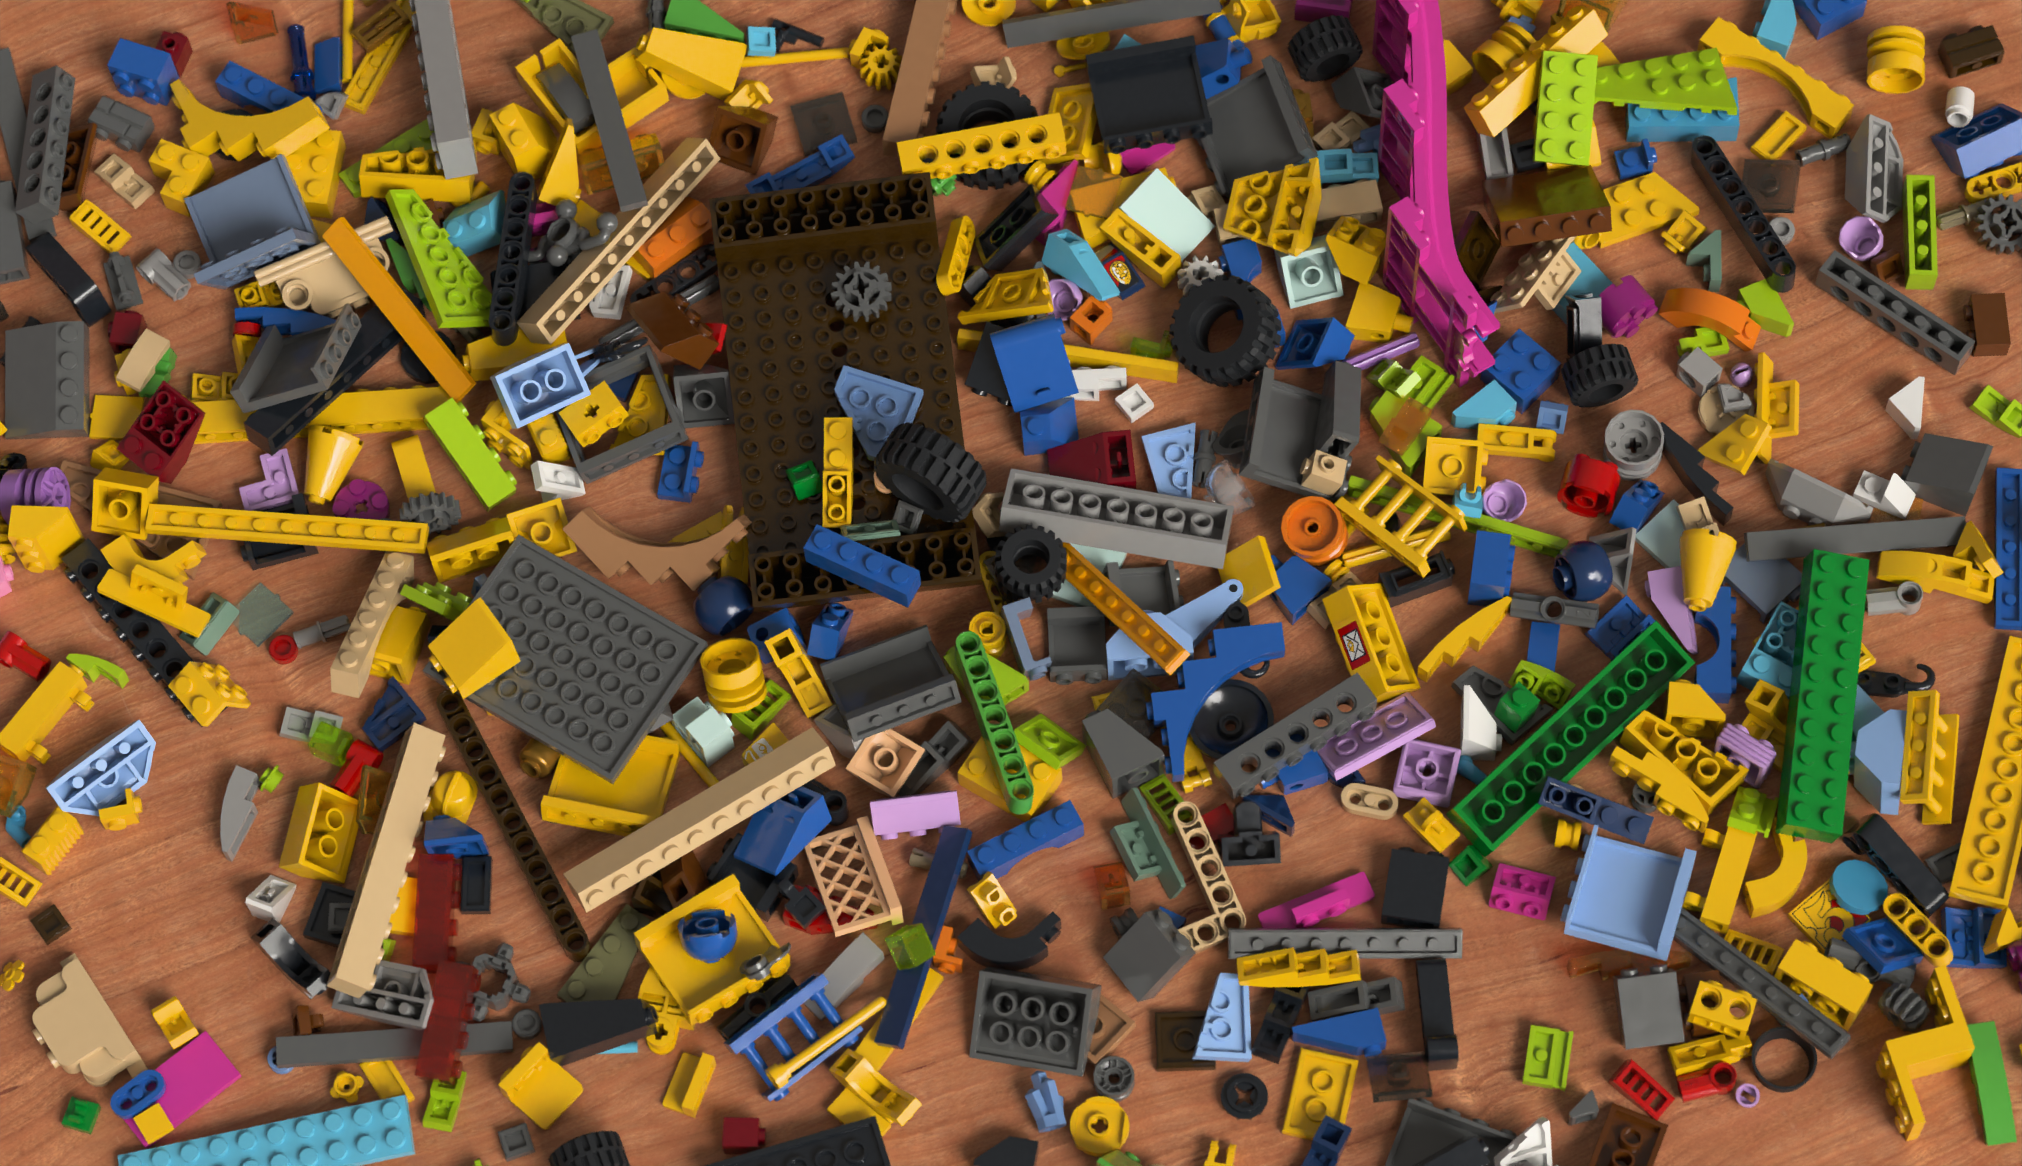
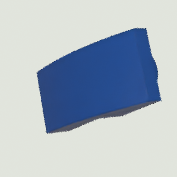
[1527,621,1560,672]

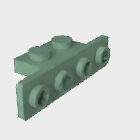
[1110,787,1186,899]

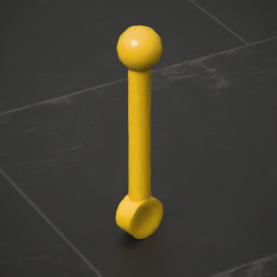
[1054,62,1086,77]

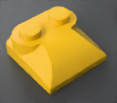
[506,498,577,557]

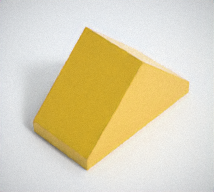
[1443,40,1473,97]

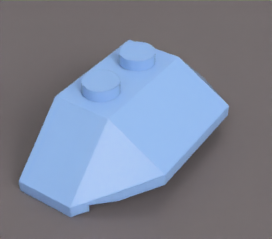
[45,719,156,816]

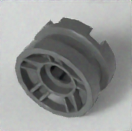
[1094,1056,1135,1102]

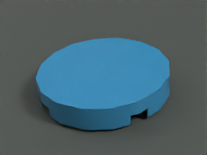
[1829,860,1888,915]

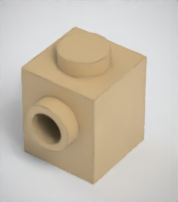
[1300,450,1347,496]

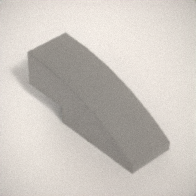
[1475,127,1514,180]
[220,765,261,862]
[803,933,884,1022]

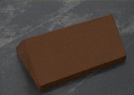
[59,122,97,212]

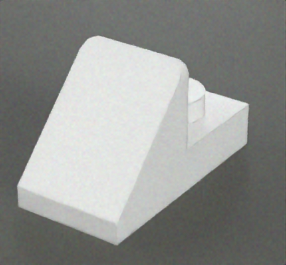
[531,460,586,503]
[1853,470,1916,520]

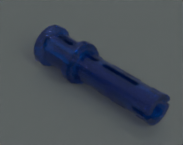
[287,24,317,101]

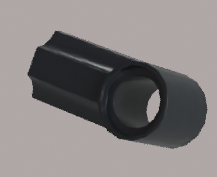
[802,779,849,826]

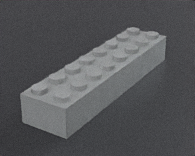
[409,0,478,180]
[999,468,1234,569]

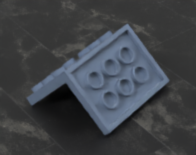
[184,154,321,290]

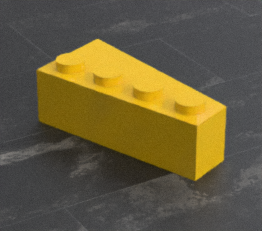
[359,140,477,203]
[1620,710,1749,816]

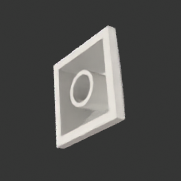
[1460,685,1502,761]

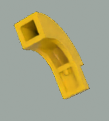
[101,534,207,583]
[764,628,833,718]
[1743,817,1807,918]

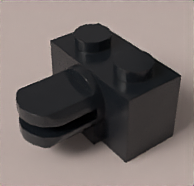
[1218,800,1281,867]

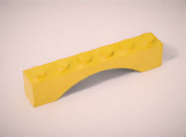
[1697,17,1854,139]

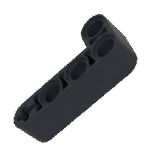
[25,232,112,328]
[1842,813,1950,918]
[1416,958,1459,1071]

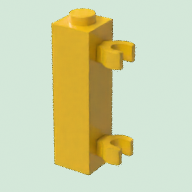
[0,661,95,765]
[1682,826,1758,934]

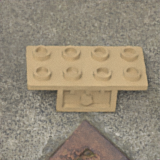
[1490,237,1581,313]

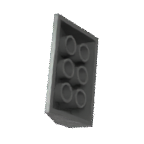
[5,321,90,440]
[969,966,1102,1077]

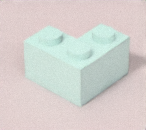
[671,696,735,768]

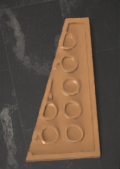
[60,460,222,580]

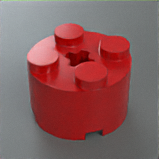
[1557,454,1620,518]

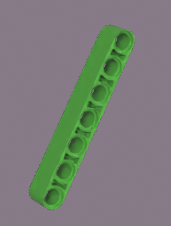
[955,631,1034,815]

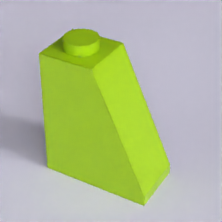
[1369,390,1442,477]
[943,646,1029,705]

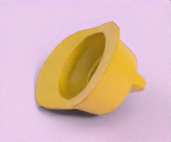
[423,770,478,824]

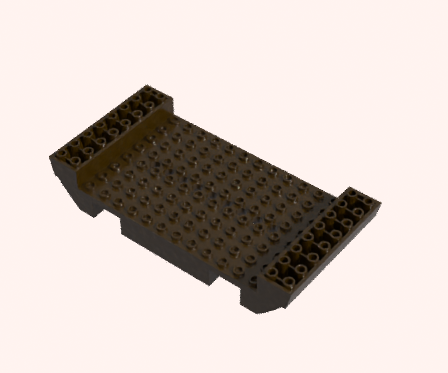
[709,172,982,612]

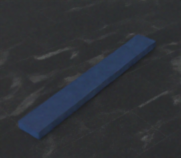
[874,825,973,1050]

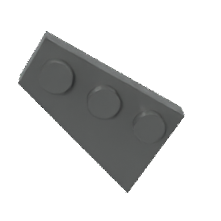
[1451,666,1553,746]

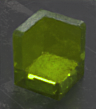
[308,721,354,767]
[884,923,935,970]

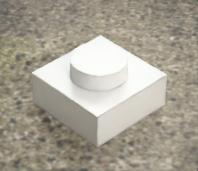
[1115,384,1154,423]

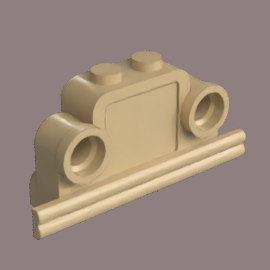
[254,216,393,319]
[32,953,148,1087]

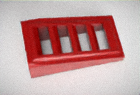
[1608,1059,1675,1120]

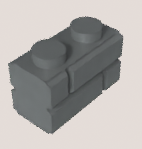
[88,96,155,153]

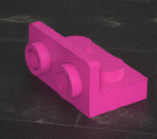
[1489,863,1556,920]

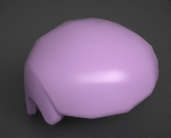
[1839,216,1884,261]
[1048,279,1083,321]
[1482,479,1527,522]

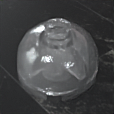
[1204,458,1257,515]

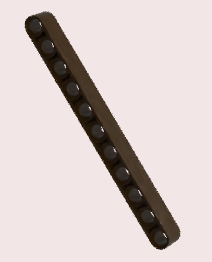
[436,689,591,962]

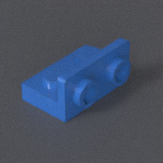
[657,441,704,503]

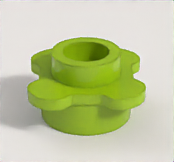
[259,765,284,793]

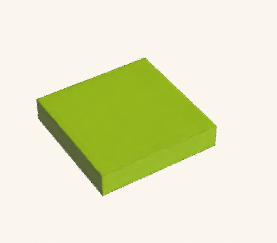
[1014,713,1086,770]

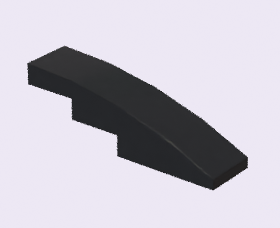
[1660,422,1734,526]
[1251,986,1310,1064]

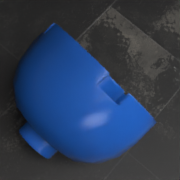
[678,909,737,963]

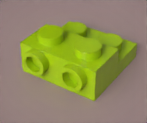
[400,582,473,621]

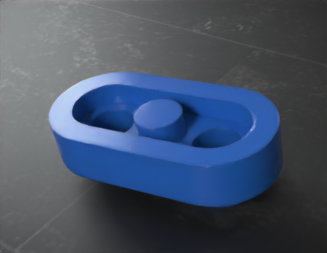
[110,1070,166,1119]

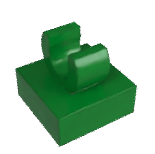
[61,1097,101,1135]

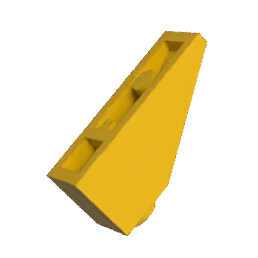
[537,118,581,206]
[1099,208,1182,289]

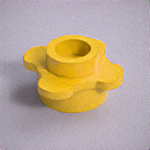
[330,1071,364,1104]

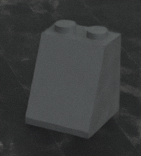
[1901,433,1993,517]
[1082,709,1165,799]

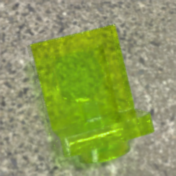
[1131,330,1173,360]

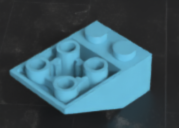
[1737,601,1798,700]

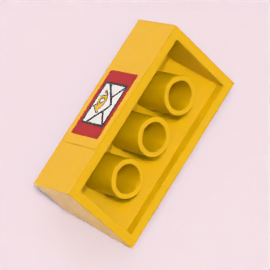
[1322,583,1421,703]

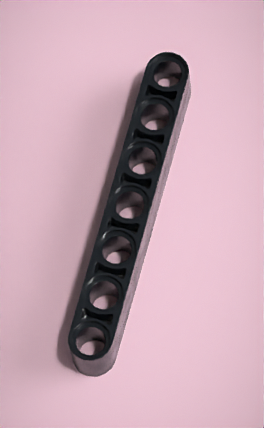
[1691,135,1796,293]
[489,172,538,346]

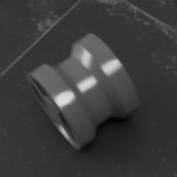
[1631,783,1657,814]
[1109,907,1138,940]

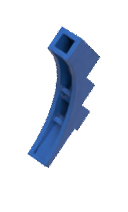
[1146,622,1285,782]

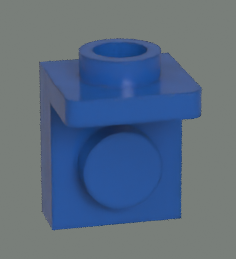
[1613,139,1657,180]

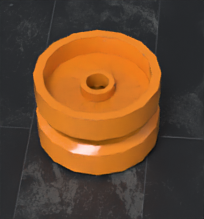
[1281,496,1349,566]

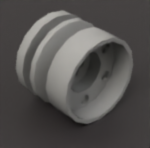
[1603,409,1664,481]

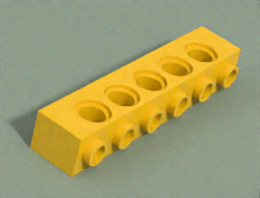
[897,112,1067,179]

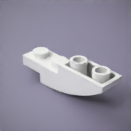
[1045,360,1127,401]

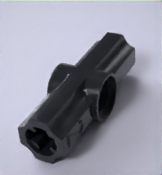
[717,973,797,1041]

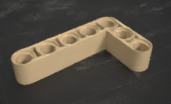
[1171,801,1246,954]

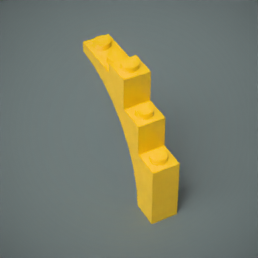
[170,79,330,162]

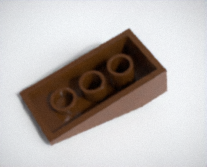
[1588,1103,1668,1166]

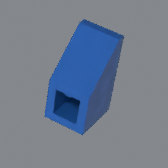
[1609,479,1665,534]
[807,603,854,661]

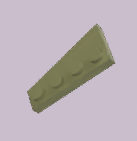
[515,0,614,55]
[557,904,651,1002]

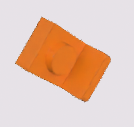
[933,925,964,974]

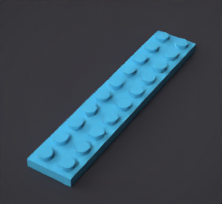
[117,1095,415,1166]

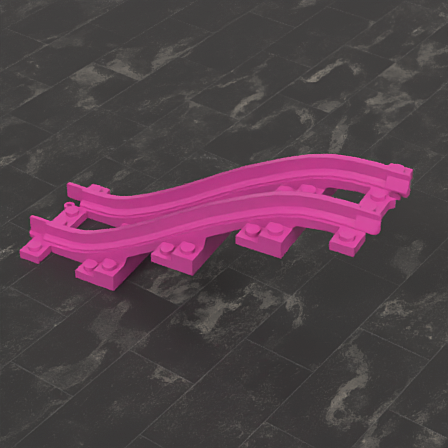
[1372,0,1500,388]

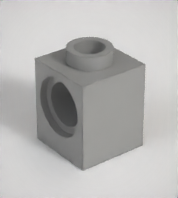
[1676,347,1723,398]

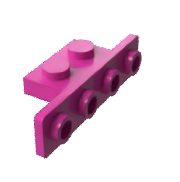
[1258,872,1375,928]

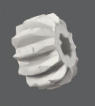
[1178,255,1224,297]

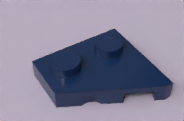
[362,677,427,752]

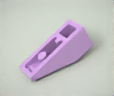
[1645,566,1698,655]

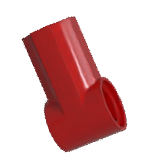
[0,631,52,682]
[330,739,384,797]
[1676,1062,1737,1103]

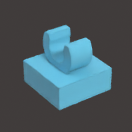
[746,26,776,57]
[1452,483,1483,519]

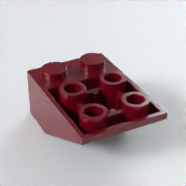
[116,380,206,484]
[1047,430,1136,489]

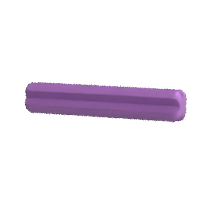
[1343,332,1420,371]

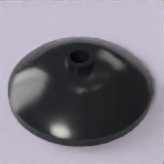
[1189,679,1274,760]

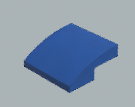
[1585,595,1655,660]
[1940,907,2007,969]

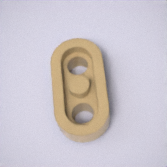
[1341,783,1398,820]

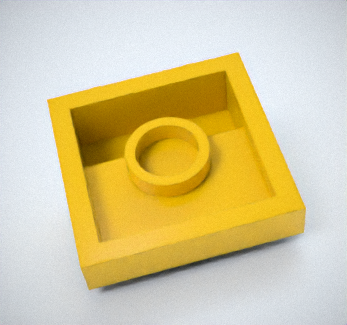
[1423,436,1488,497]

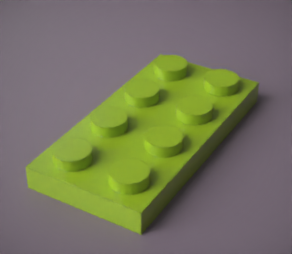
[1533,50,1598,166]

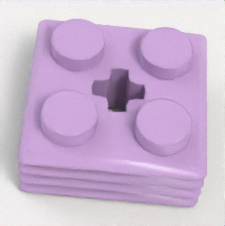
[1713,723,1776,789]
[1393,739,1461,808]

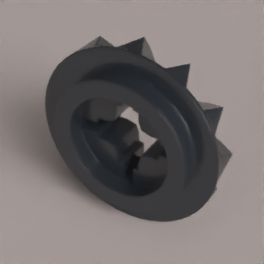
[1221,1073,1268,1120]

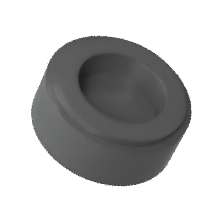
[861,105,888,133]
[512,1009,542,1040]

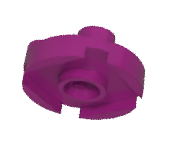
[332,479,390,520]

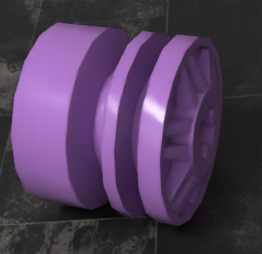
[0,467,71,525]

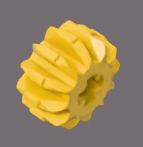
[859,43,902,92]

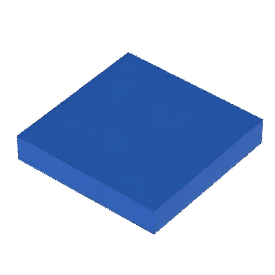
[1842,918,1924,974]

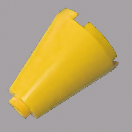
[304,425,364,505]
[1679,528,1737,612]

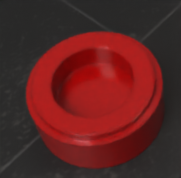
[233,322,261,337]
[269,635,298,665]

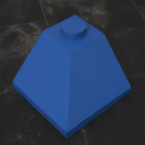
[1275,317,1355,370]
[1019,397,1079,456]
[424,815,490,862]

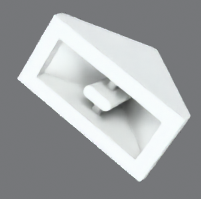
[1885,376,1925,440]
[245,875,297,923]

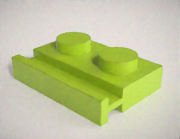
[1400,355,1455,415]
[1727,786,1779,838]
[1522,1025,1573,1091]

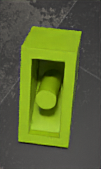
[1736,279,1794,337]

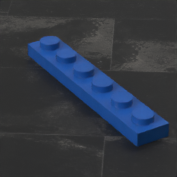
[1994,468,2022,631]

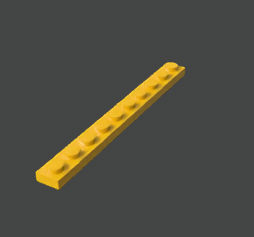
[145,504,429,554]

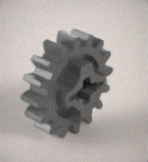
[1974,194,2022,255]
[831,262,892,322]
[399,492,461,535]

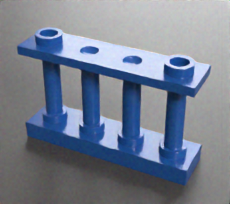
[724,972,863,1102]

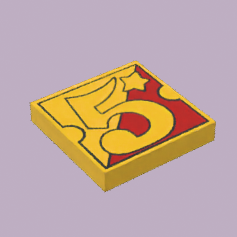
[1787,880,1872,954]

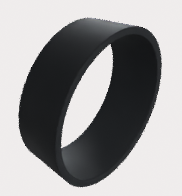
[1752,1027,1817,1093]

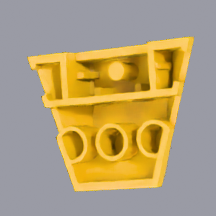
[1223,157,1322,257]

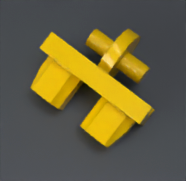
[1490,0,1543,25]
[1403,797,1460,853]
[967,871,1017,929]

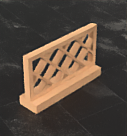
[804,816,904,937]

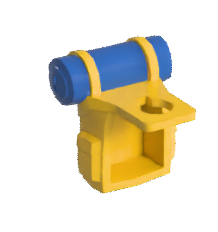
[1202,0,1281,50]

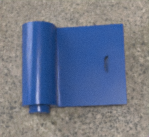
[990,313,1079,413]

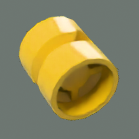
[969,611,1007,659]

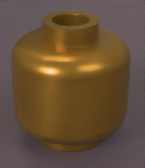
[519,738,560,778]

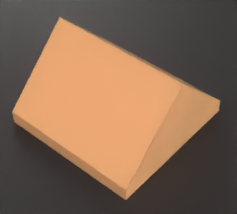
[846,729,925,798]

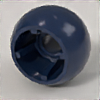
[1552,540,1613,602]
[693,575,754,636]

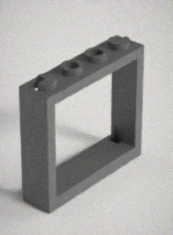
[556,345,689,484]

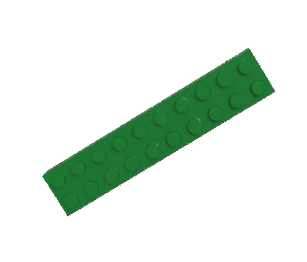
[1775,549,1869,843]
[1445,621,1695,857]

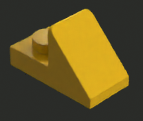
[1953,521,2004,579]
[1983,907,2022,955]

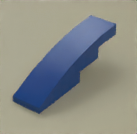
[235,307,336,336]

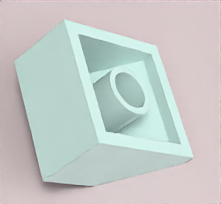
[1274,234,1344,309]

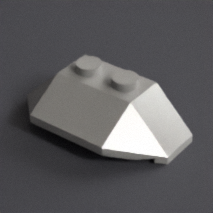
[1845,114,1903,223]
[1765,459,1873,526]
[331,960,434,1031]

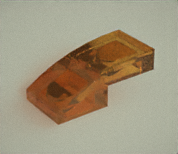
[1378,396,1434,456]

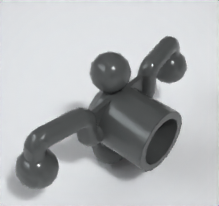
[512,199,618,266]

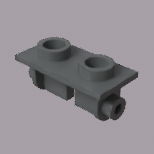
[103,252,143,311]

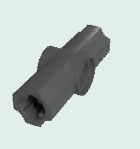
[1510,592,1599,629]
[1824,938,1916,988]

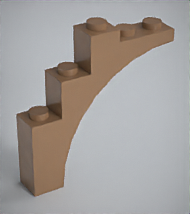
[563,506,752,592]

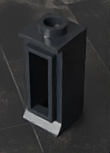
[1565,292,1602,361]
[1378,551,1455,608]

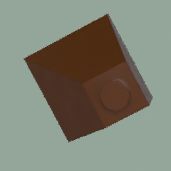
[709,106,778,175]

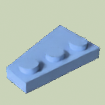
[1141,422,1196,499]
[1192,973,1252,1062]

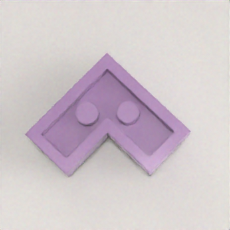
[239,448,299,511]

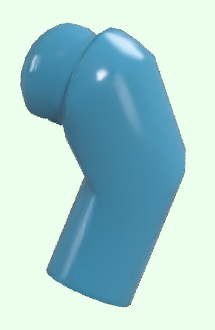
[1457,755,1487,786]
[5,805,32,848]

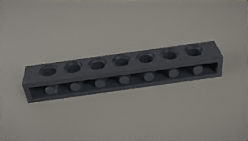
[62,538,228,727]

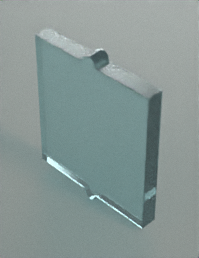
[232,582,294,647]

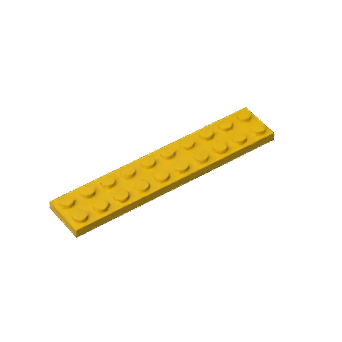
[1949,636,2022,909]

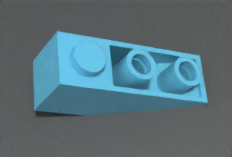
[1752,0,1797,59]
[1041,229,1120,301]

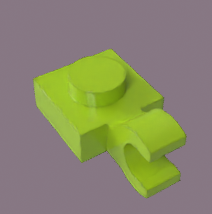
[1676,327,1730,357]

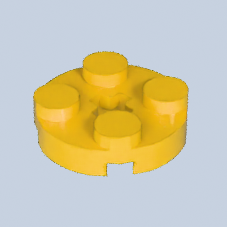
[1070,1096,1129,1157]

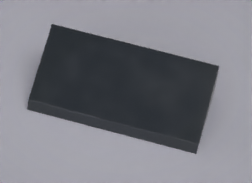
[974,183,1059,271]

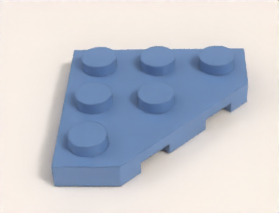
[834,365,924,461]

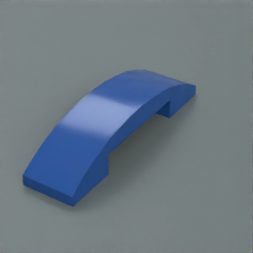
[745,134,855,194]

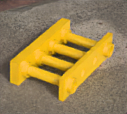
[1334,455,1468,578]
[1900,690,1959,825]

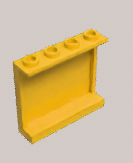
[541,735,680,836]
[634,874,791,1026]

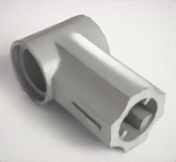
[136,248,191,302]
[1865,581,1923,616]

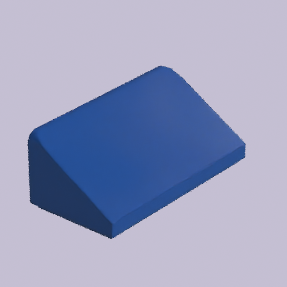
[315,37,342,94]

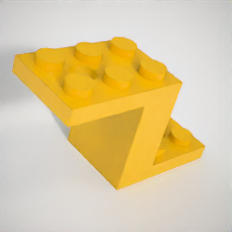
[1876,965,1975,1141]

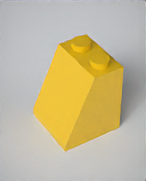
[489,102,558,181]
[428,597,520,699]
[369,604,431,685]

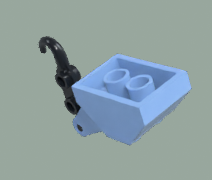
[490,337,648,429]
[1106,579,1270,681]
[1849,663,1936,815]

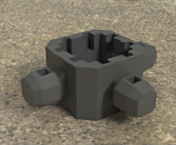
[451,943,531,1022]

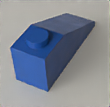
[1291,1008,1387,1057]

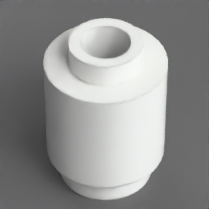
[1945,86,1975,127]

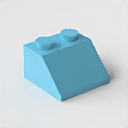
[443,190,506,257]

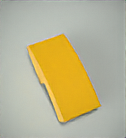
[234,281,286,308]
[190,372,238,401]

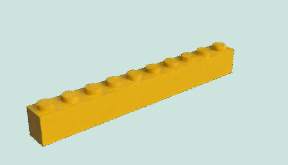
[190,385,462,444]

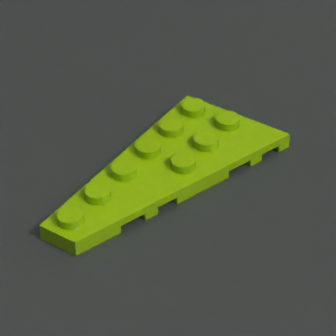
[1594,48,1737,115]
[385,189,493,328]

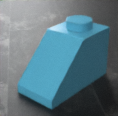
[1451,379,1517,429]

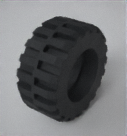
[936,81,1041,190]
[1169,275,1282,387]
[874,422,987,523]

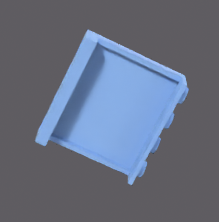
[1560,824,1697,961]

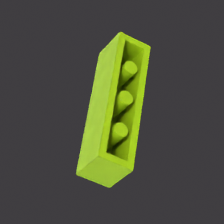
[1902,175,1938,290]
[424,398,517,512]

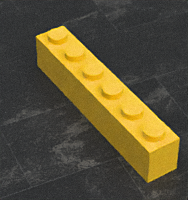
[1464,6,1608,137]

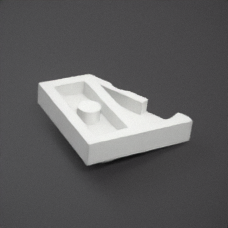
[589,265,632,320]
[1494,1117,1553,1166]

